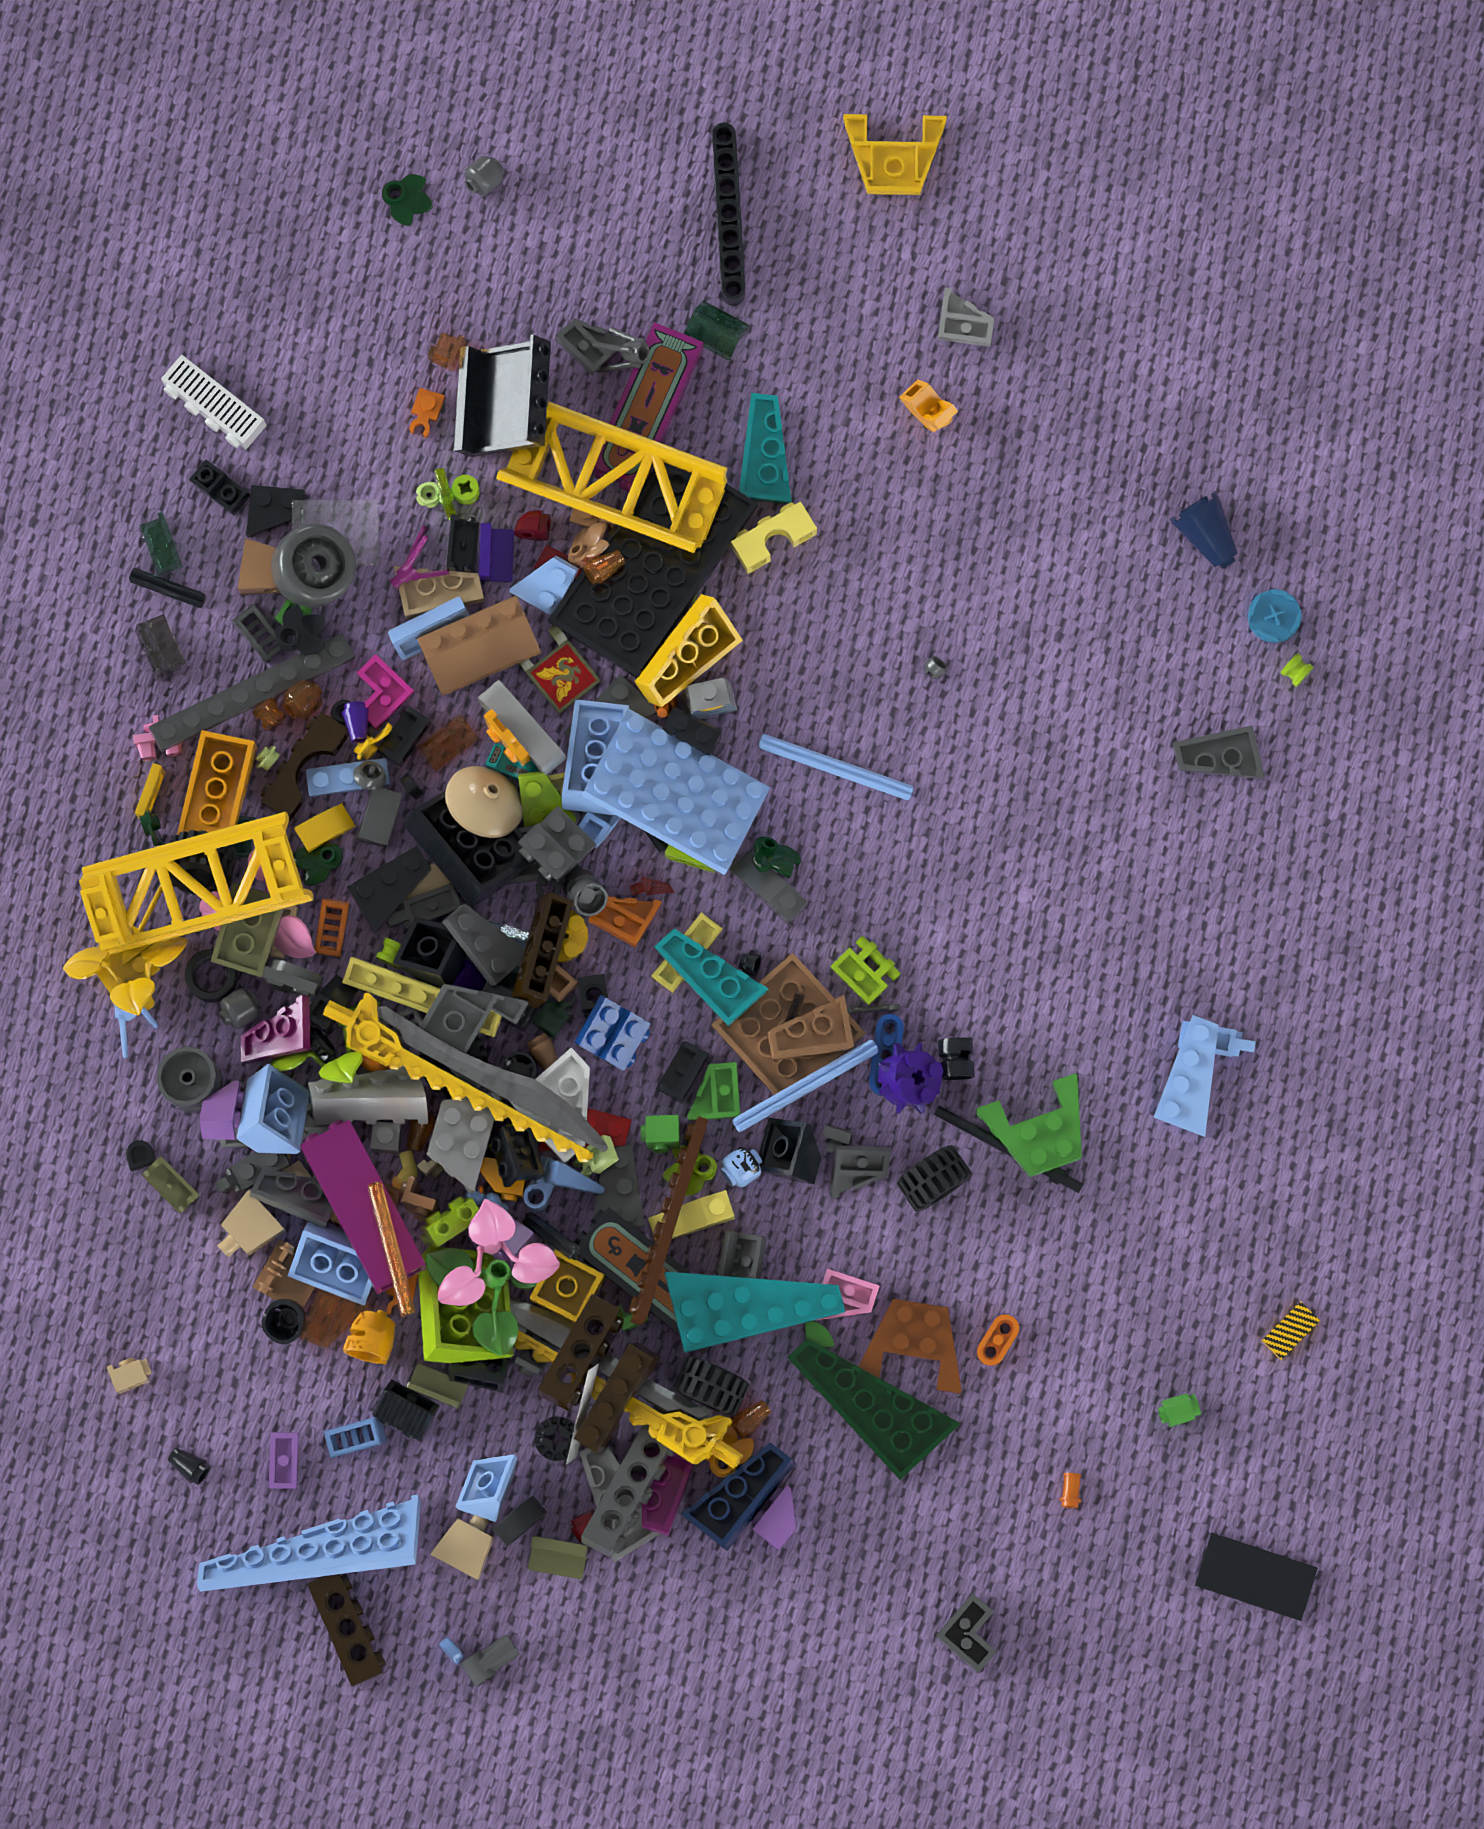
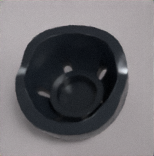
[261,1299,306,1345]

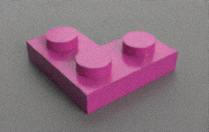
[357,654,415,730]

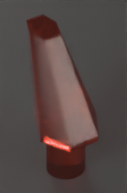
[630,877,674,896]

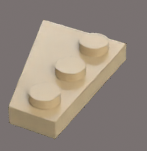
[394,566,485,619]

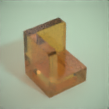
[427,333,466,371]

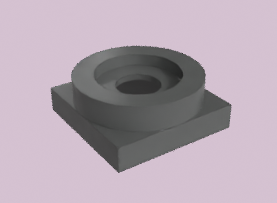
[262,959,324,1002]

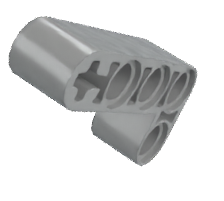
[478,680,567,776]

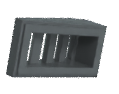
[231,604,282,663]

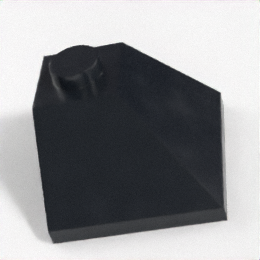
[759,1118,821,1184]

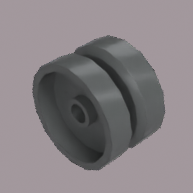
[156,1046,223,1113]

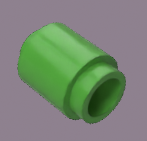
[1158,1393,1201,1427]

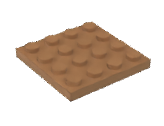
[711,953,866,1095]

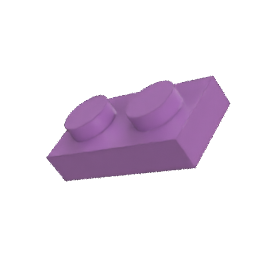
[269,1433,299,1489]

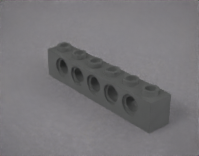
[581,1406,688,1558]

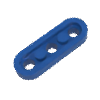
[869,1014,904,1096]

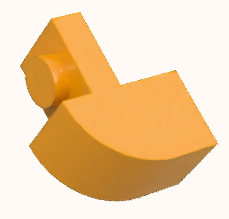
[899,379,958,433]

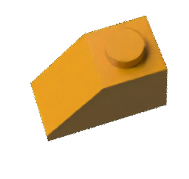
[480,1157,526,1202]

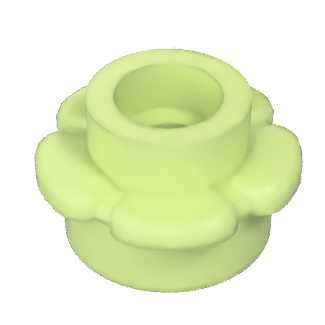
[416,482,443,508]

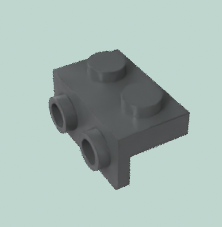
[716,1230,767,1279]

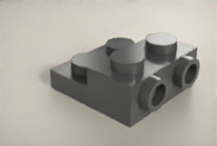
[518,806,597,883]

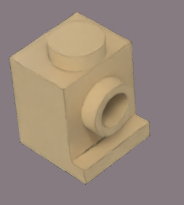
[106,1357,152,1394]

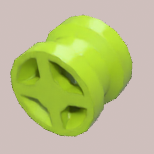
[452,475,480,505]
[1280,653,1314,687]
[376,938,401,969]

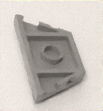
[427,1092,501,1193]

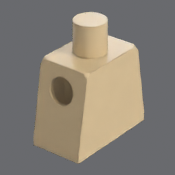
[217,1190,286,1258]
[430,1515,493,1580]

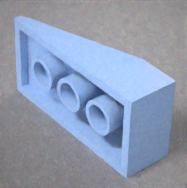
[562,699,629,815]

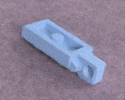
[1178,1020,1256,1057]

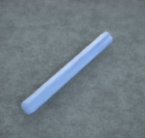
[759,734,913,800]
[733,1040,879,1132]

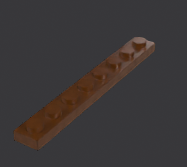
[629,1116,709,1326]

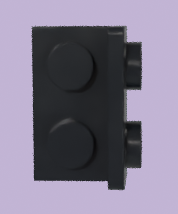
[490,1126,545,1187]

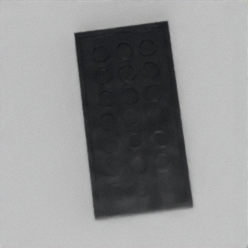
[548,463,758,679]

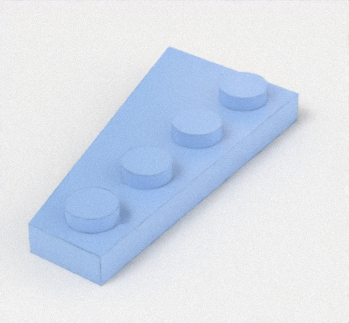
[1154,1015,1218,1137]

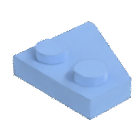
[509,556,579,615]

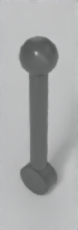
[847,1004,900,1015]

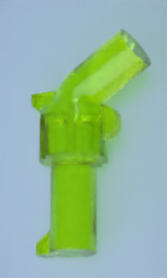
[434,468,457,520]

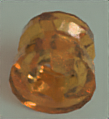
[252,698,286,731]

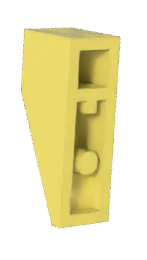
[648,1190,735,1241]

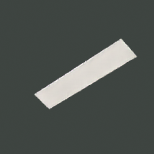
[566,1364,599,1465]

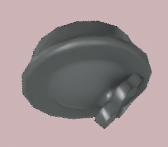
[353,761,386,790]

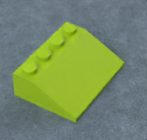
[418,1246,514,1363]

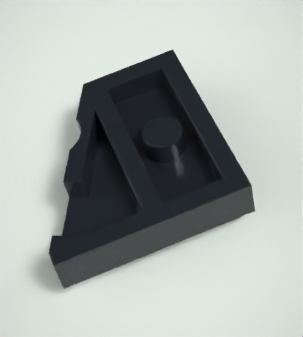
[246,485,306,537]

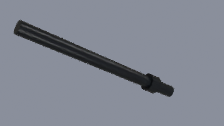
[934,1106,1084,1194]

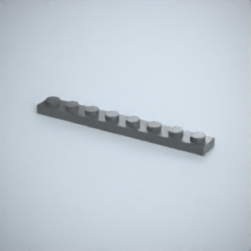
[149,633,355,752]

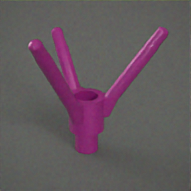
[390,526,449,589]

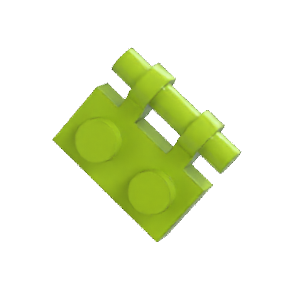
[830,935,901,1006]

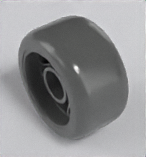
[271,524,356,608]

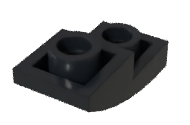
[189,459,250,516]

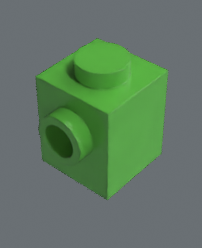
[641,1115,681,1153]

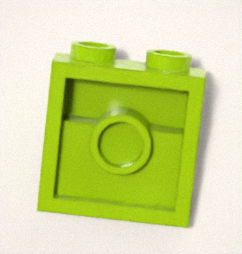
[420,1196,479,1247]

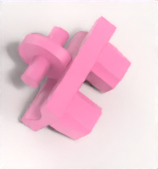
[133,715,182,761]

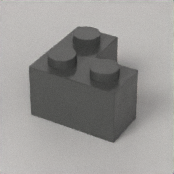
[935,1593,997,1673]

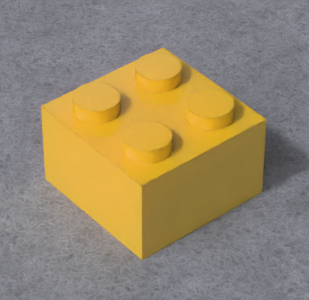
[530,1249,605,1323]

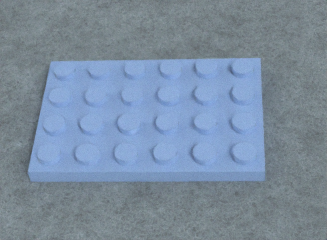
[581,708,770,875]

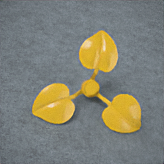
[63,937,188,1016]

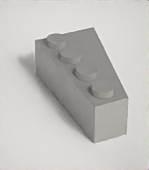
[308,1066,428,1125]

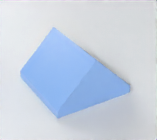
[456,1455,517,1522]

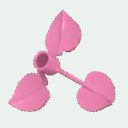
[200,849,316,958]
[437,1199,560,1306]

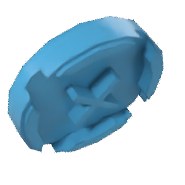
[1247,589,1302,643]

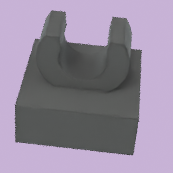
[822,1124,853,1154]

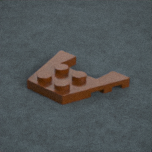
[858,1299,962,1394]

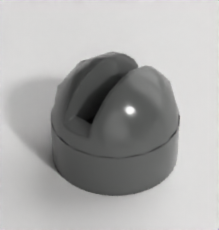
[924,655,948,679]

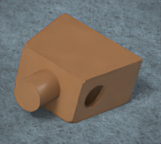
[238,539,280,595]

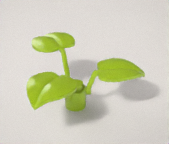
[270,1001,381,1084]

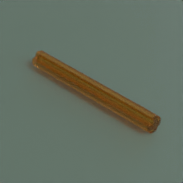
[368,1182,415,1316]

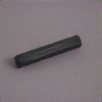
[129,568,206,608]
[522,1212,581,1260]

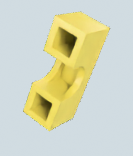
[731,501,817,574]

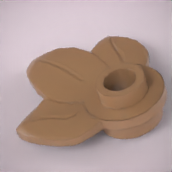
[568,522,609,568]

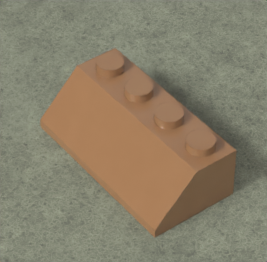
[417,596,541,696]

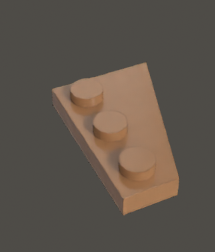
[768,995,854,1060]

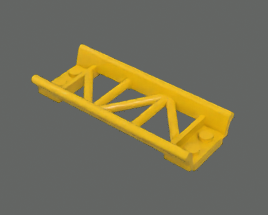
[497,401,727,553]
[79,812,313,955]

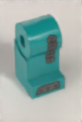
[485,743,539,782]

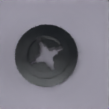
[310,1026,337,1063]
[535,1417,575,1461]

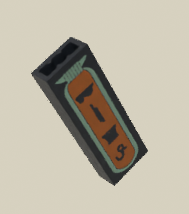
[574,1207,709,1354]

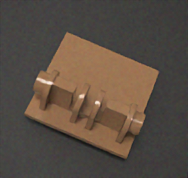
[252,1239,315,1308]

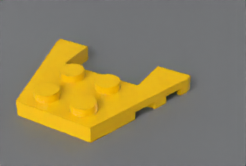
[843,114,947,195]

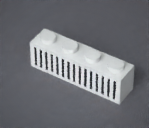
[161,354,266,450]

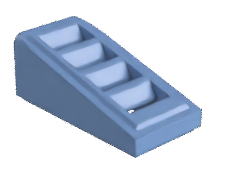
[544,1161,605,1194]
[324,1417,387,1458]

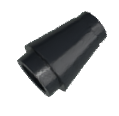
[168,1447,210,1485]

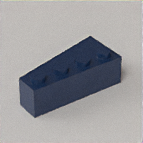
[680,1442,796,1551]

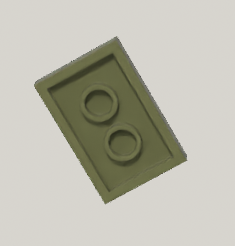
[211,883,284,978]

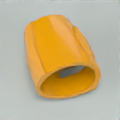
[343,1310,396,1365]

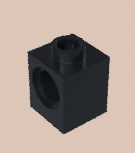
[577,974,608,1015]

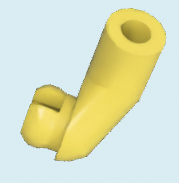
[392,1150,418,1191]

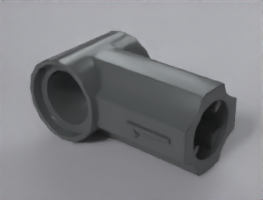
[461,1634,520,1687]

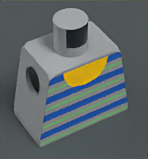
[682,678,737,719]

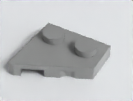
[938,288,995,347]

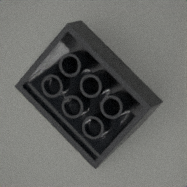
[404,791,535,908]

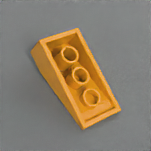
[177,730,258,835]

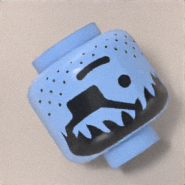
[720,1147,762,1188]

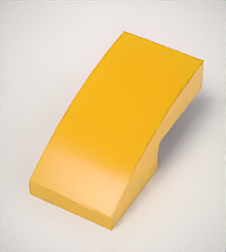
[294,803,356,853]

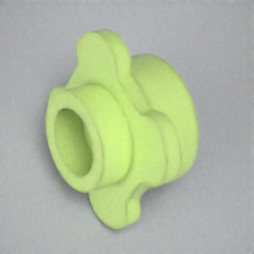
[256,746,280,771]

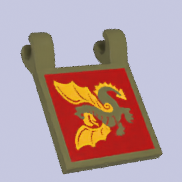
[518,625,601,714]

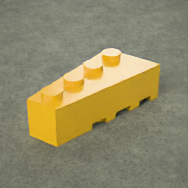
[635,594,743,707]

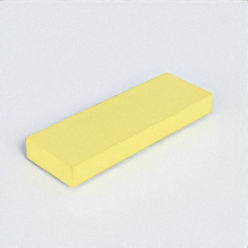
[651,912,723,993]

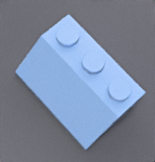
[237,1064,310,1154]
[288,1221,373,1306]

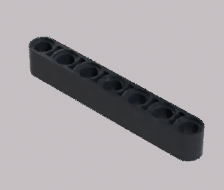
[712,122,746,306]

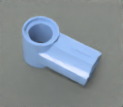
[523,1156,556,1213]

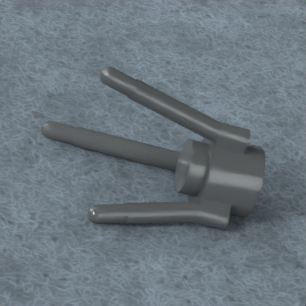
[592,327,649,373]

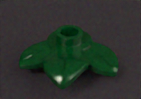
[382,174,433,226]
[139,810,165,847]
[752,836,802,878]
[293,841,343,886]

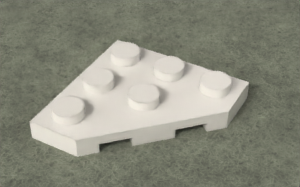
[510,1047,590,1164]

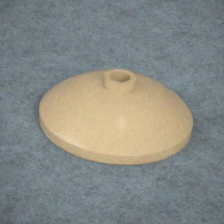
[445,766,523,838]

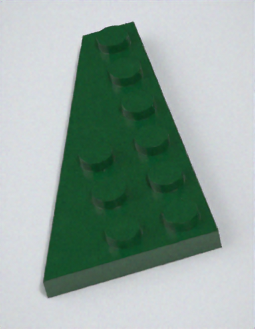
[787,1339,961,1480]

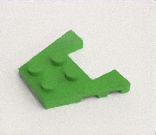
[976,1073,1082,1177]

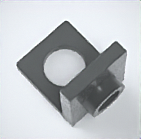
[514,1335,555,1378]

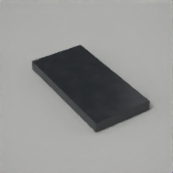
[1194,1532,1318,1621]

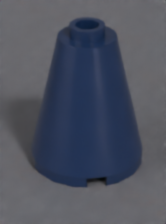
[1170,491,1237,569]

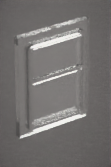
[292,500,380,565]

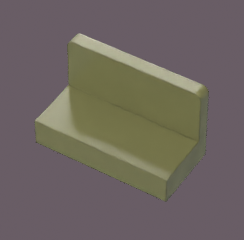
[406,1363,469,1409]
[528,1536,588,1579]

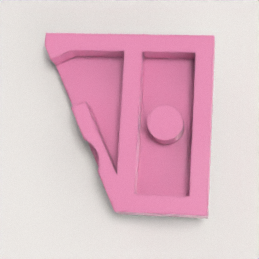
[814,1269,880,1321]

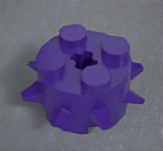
[878,1043,943,1114]

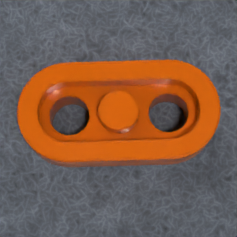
[977,1314,1019,1366]

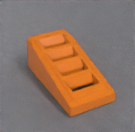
[314,898,350,957]

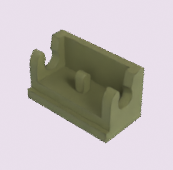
[141,1155,200,1214]

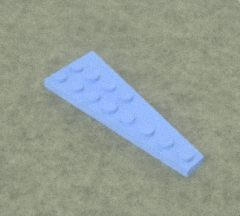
[197,1495,421,1592]

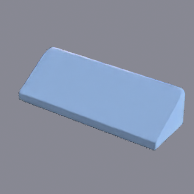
[388,597,470,661]

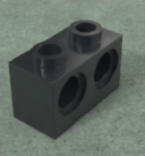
[449,1357,511,1393]

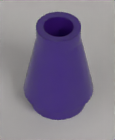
[342,701,369,744]

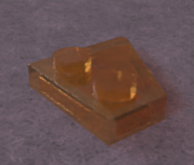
[300,1289,370,1348]

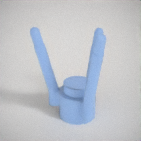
[114,1005,159,1058]

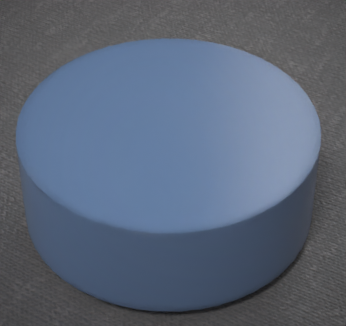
[438,1638,464,1665]

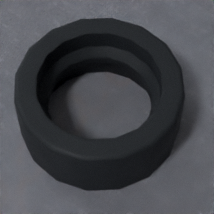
[185,949,238,1003]
[493,1496,547,1546]

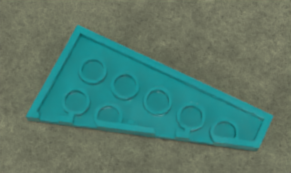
[664,1272,845,1353]

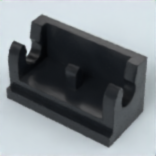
[446,514,480,573]
[377,706,431,768]
[656,1041,709,1104]

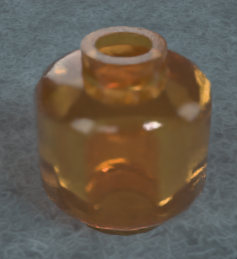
[282,680,322,720]

